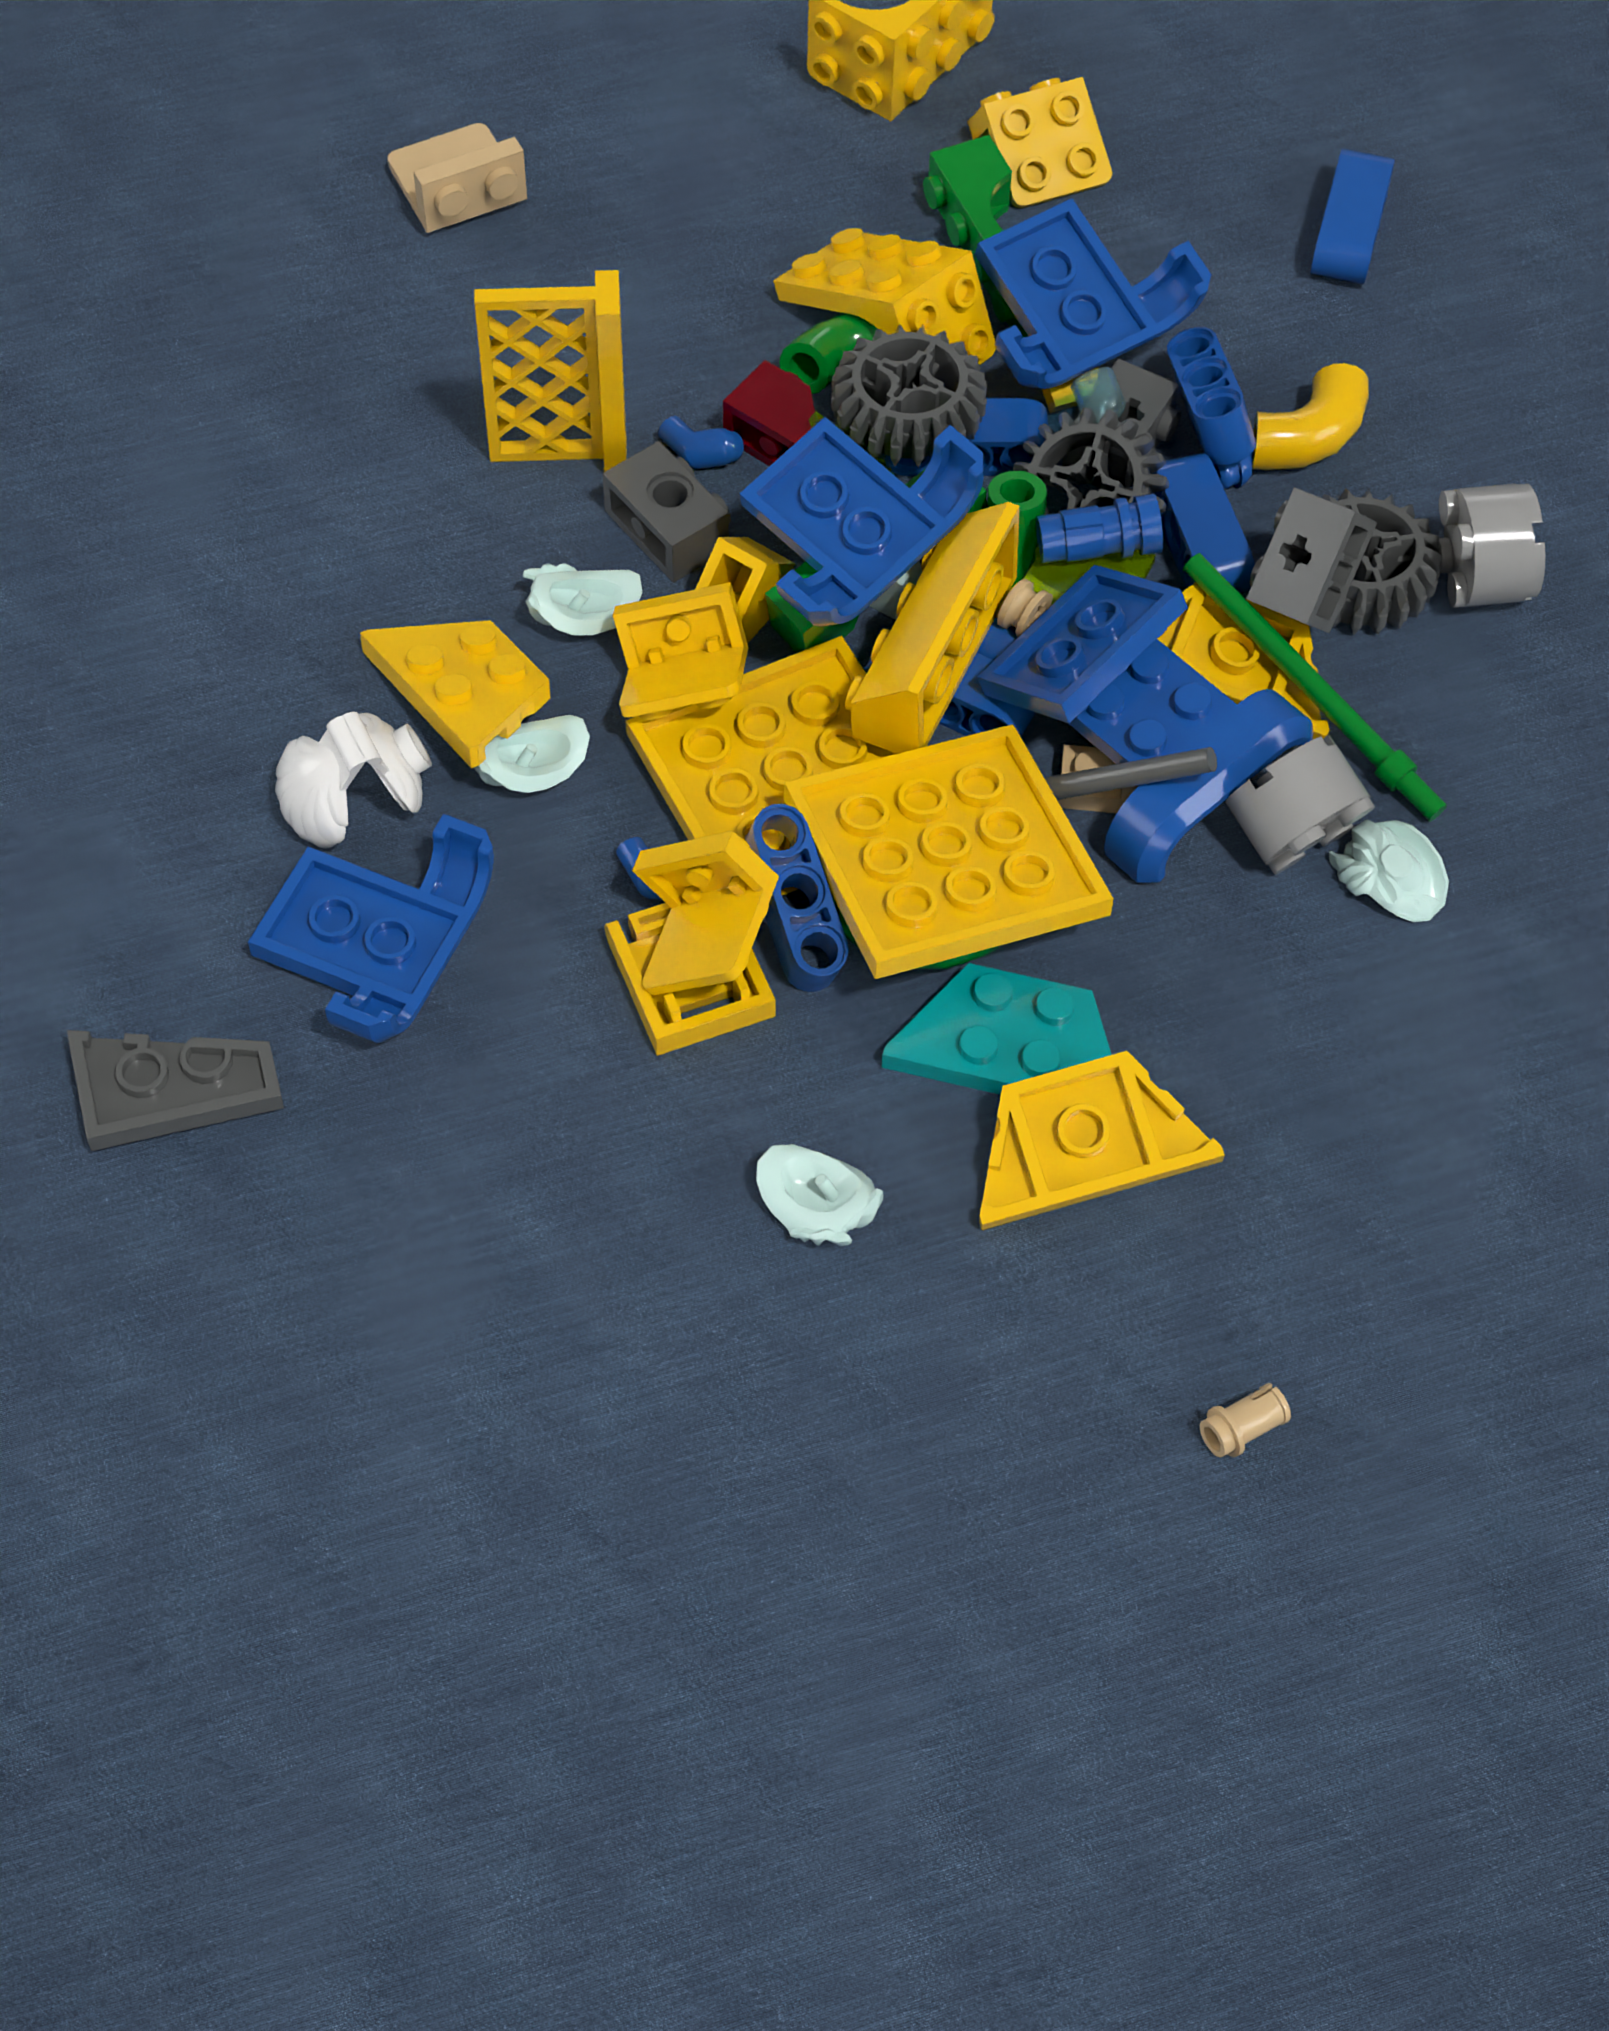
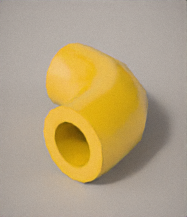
[1252,363,1369,470]

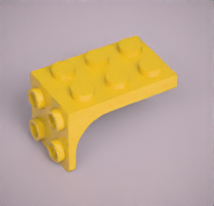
[807,0,994,121]
[773,228,996,365]

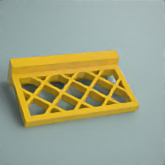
[474,270,627,472]

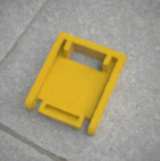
[604,903,776,1056]

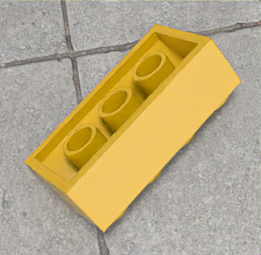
[845,502,1020,754]

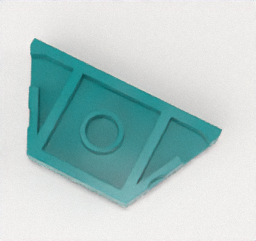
[882,963,1112,1095]

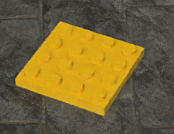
[626,636,897,896]
[783,724,1114,979]

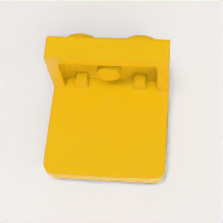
[967,77,1112,208]
[613,582,748,720]
[632,831,779,995]

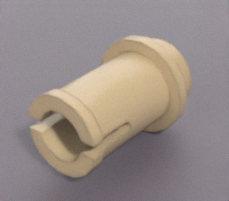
[1200,1383,1291,1458]

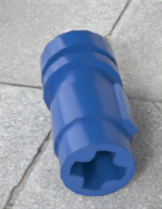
[1036,493,1163,563]

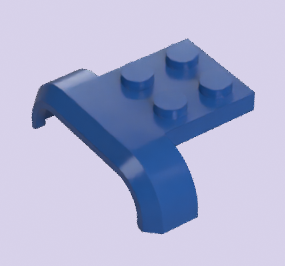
[974,198,1211,389]
[739,417,983,627]
[1068,639,1313,883]
[248,814,494,1043]

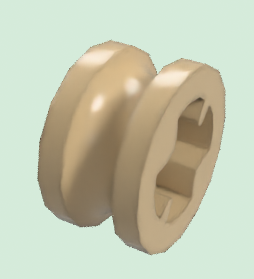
[997,578,1053,637]

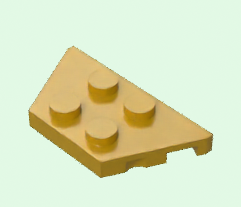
[1157,582,1329,739]
[360,620,551,768]
[979,1051,1225,1230]

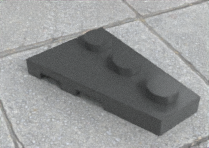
[67,1030,284,1151]

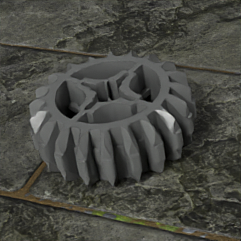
[831,323,987,468]
[1013,407,1169,567]
[1302,488,1442,635]

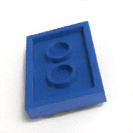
[977,565,1188,723]

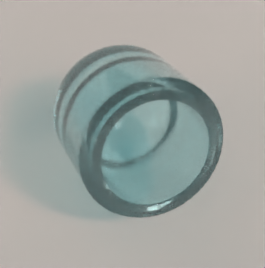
[1070,367,1126,424]

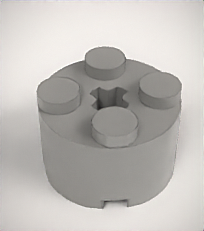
[1439,484,1546,608]
[1225,735,1375,875]

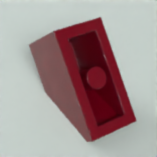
[723,360,817,466]

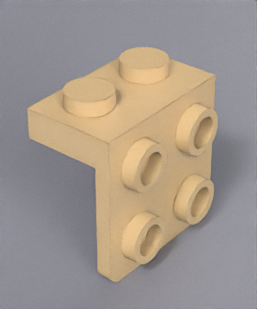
[388,123,527,233]

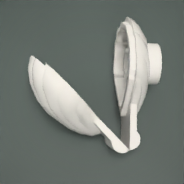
[275,712,432,848]

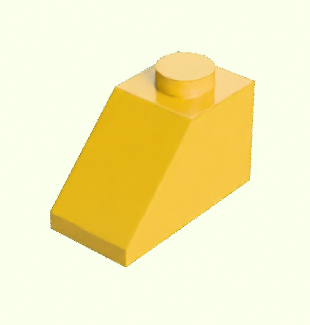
[695,537,796,644]

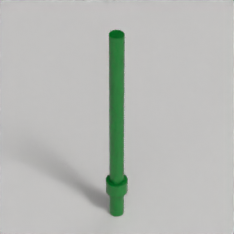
[1183,553,1447,822]

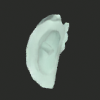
[523,563,643,635]
[474,715,590,793]
[1329,820,1449,922]
[756,1144,883,1246]

